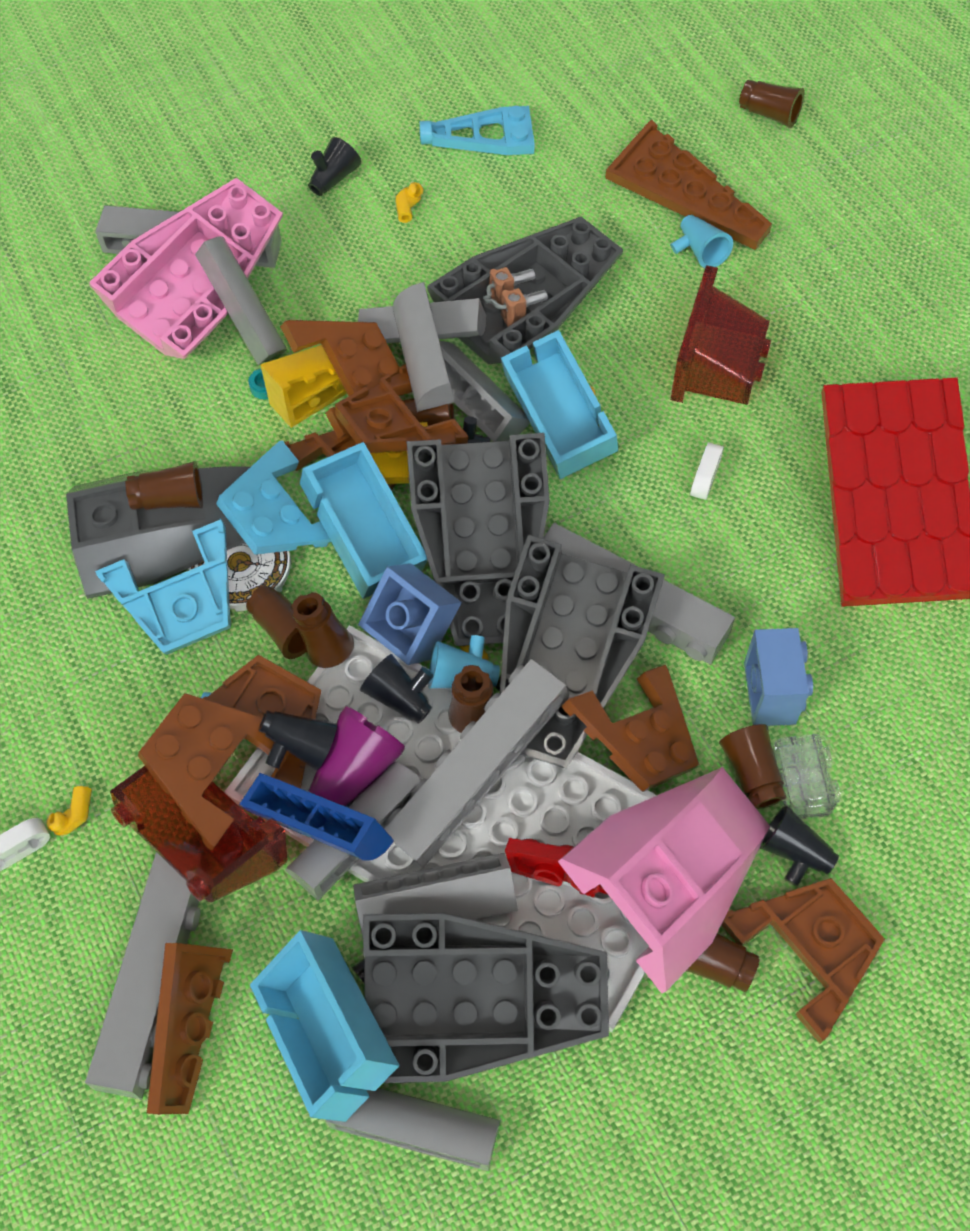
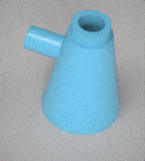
[670,215,733,269]
[428,635,500,689]

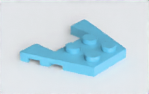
[216,440,331,555]
[95,519,231,655]

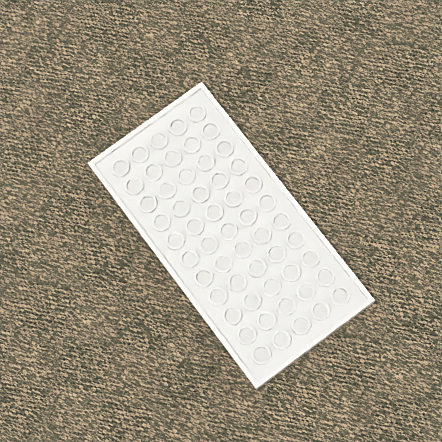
[224,625,657,1032]

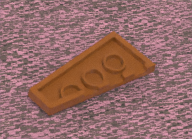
[147,943,233,1115]

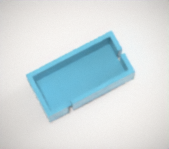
[501,330,618,479]
[300,442,428,599]
[250,930,400,1122]

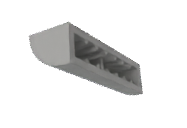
[195,236,287,365]
[393,282,455,412]
[358,298,486,344]
[439,340,530,442]
[285,762,422,901]
[353,853,518,937]
[325,1088,501,1171]

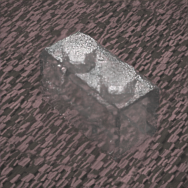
[773,734,841,819]

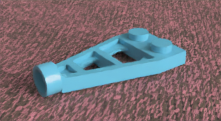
[419,106,535,155]

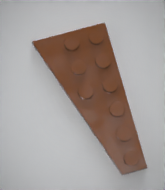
[605,119,772,250]

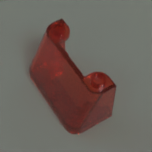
[110,766,288,902]

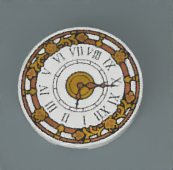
[189,543,291,612]

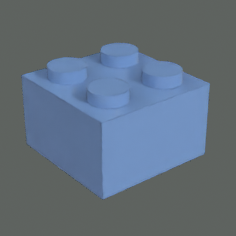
[358,563,462,665]
[744,628,813,726]

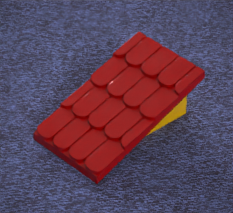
[821,377,970,607]

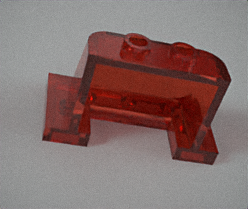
[670,265,771,405]

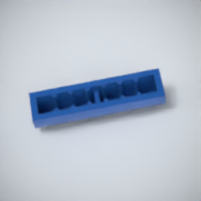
[239,773,394,861]

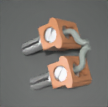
[483,267,548,327]

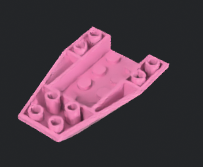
[89,178,283,359]
[558,767,770,993]

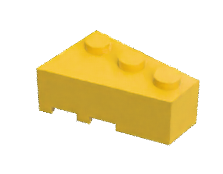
[260,345,347,428]

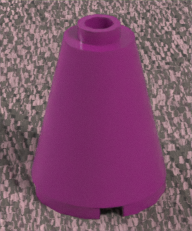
[308,706,405,807]

